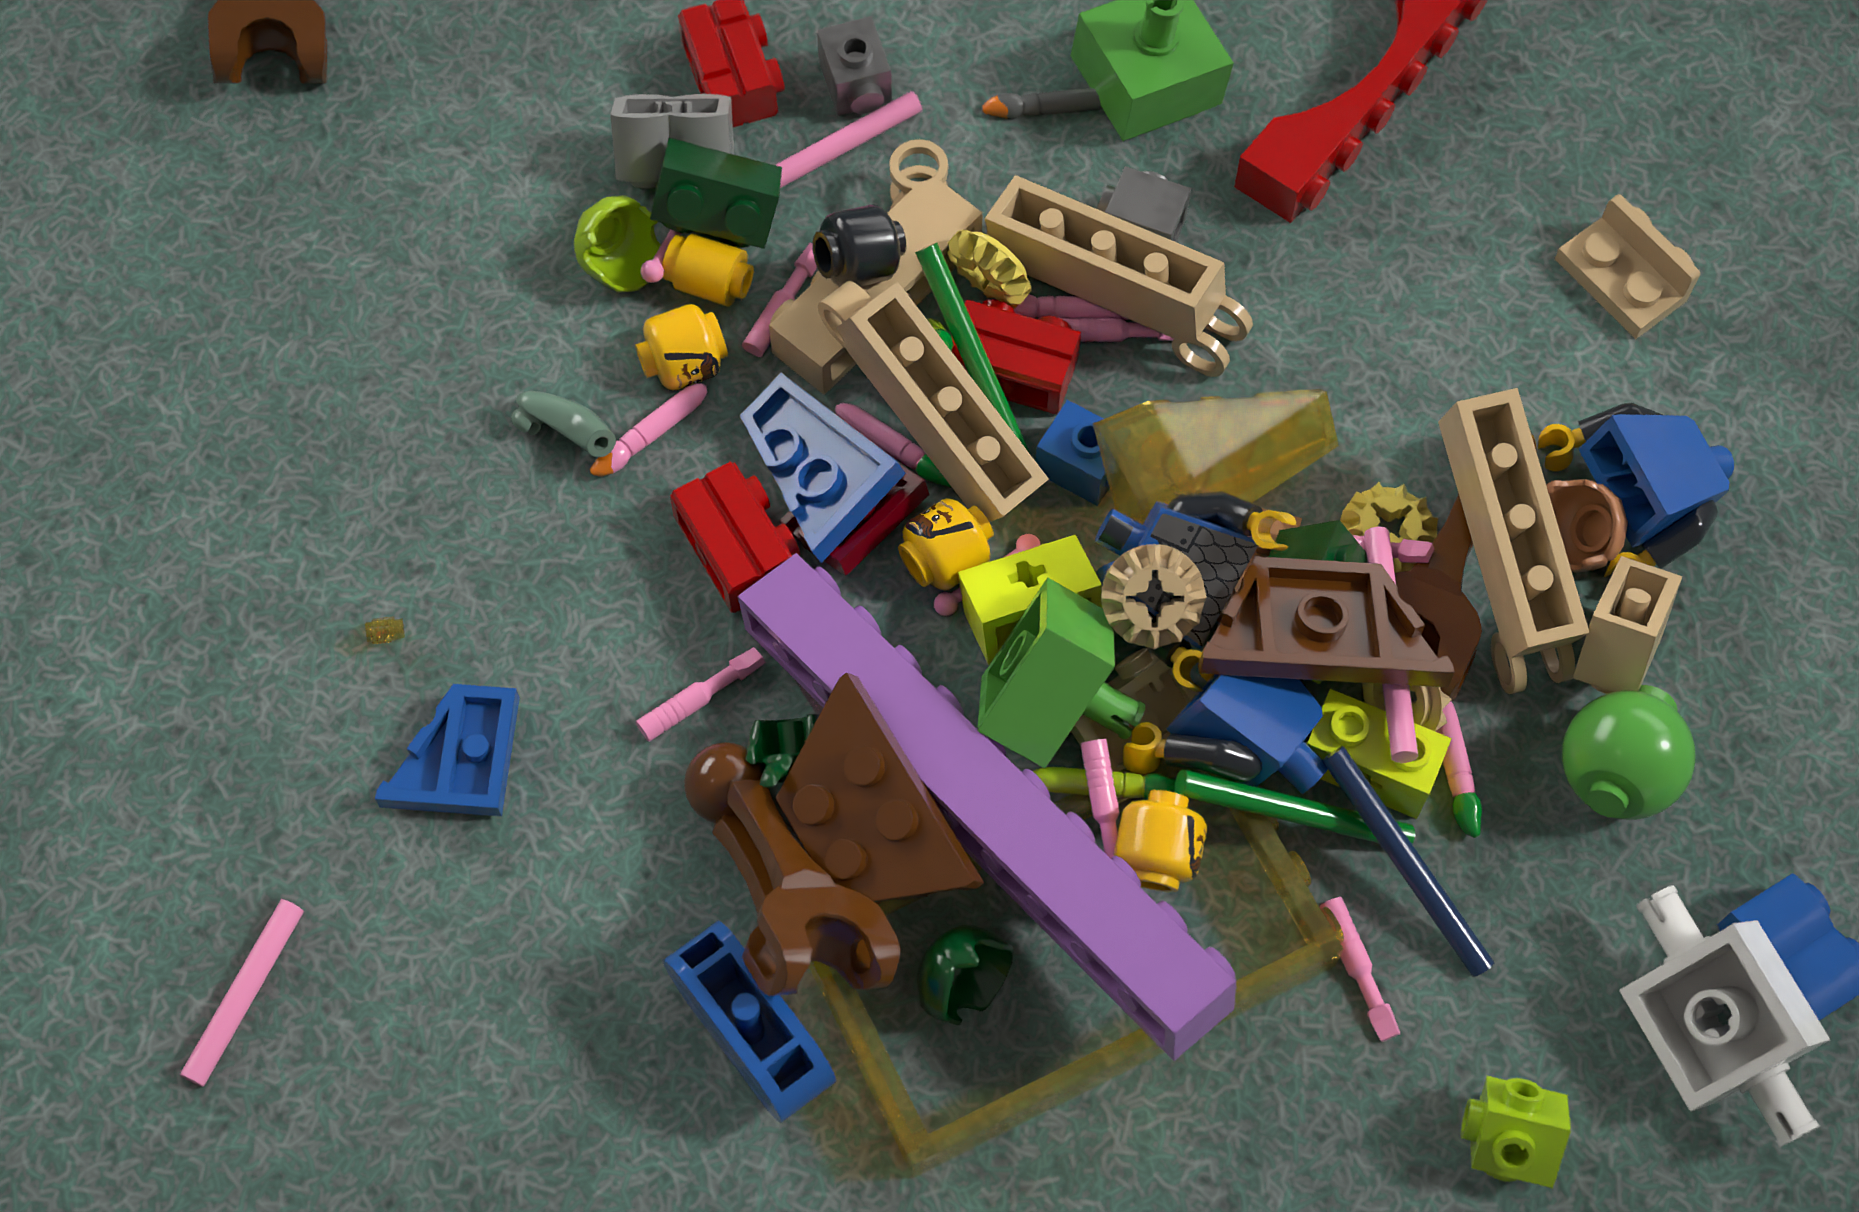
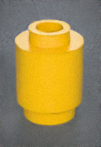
[662,233,754,307]

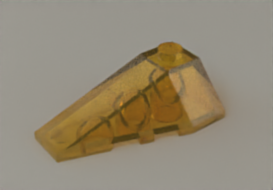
[1093,389,1339,524]

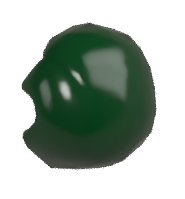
[916,925,1014,1025]

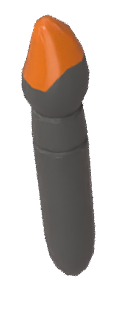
[982,88,1103,119]

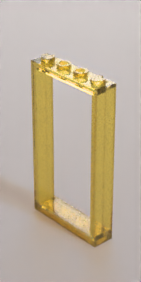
[809,758,1344,1178]

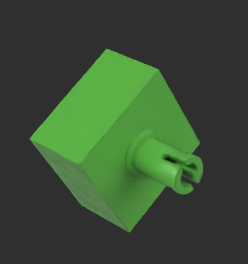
[1071,0,1234,141]
[977,577,1146,768]

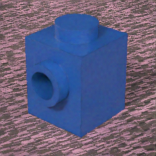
[1036,400,1134,506]

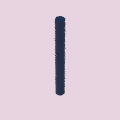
[1322,746,1495,977]

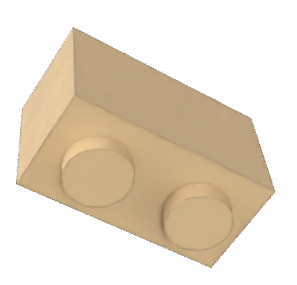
[1573,556,1683,694]

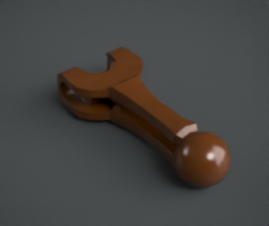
[208,0,328,84]
[1395,431,1537,702]
[684,742,900,996]

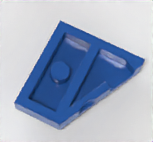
[375,684,520,816]

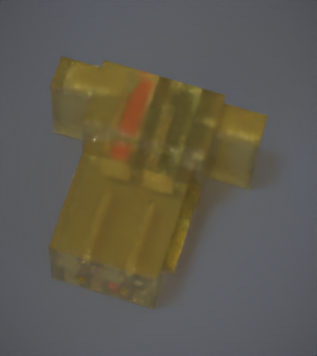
[365,616,405,644]

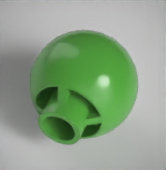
[1562,685,1696,820]

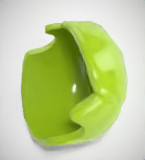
[574,195,661,292]

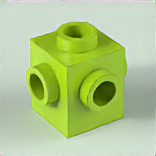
[1461,1076,1571,1188]

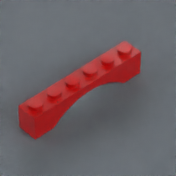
[1234,0,1488,223]

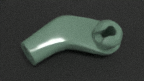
[511,391,616,457]

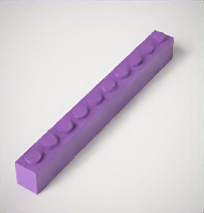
[738,553,1236,1061]

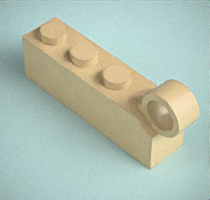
[818,281,1049,522]

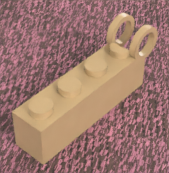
[769,140,982,395]
[985,175,1253,377]
[1438,388,1590,694]

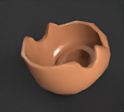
[1546,479,1628,573]

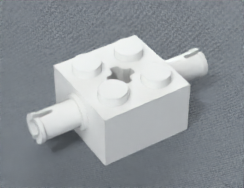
[1619,886,1830,1147]

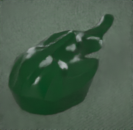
[746,714,820,788]

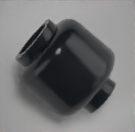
[812,204,906,287]

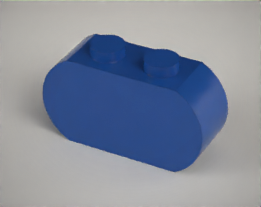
[663,920,837,1123]

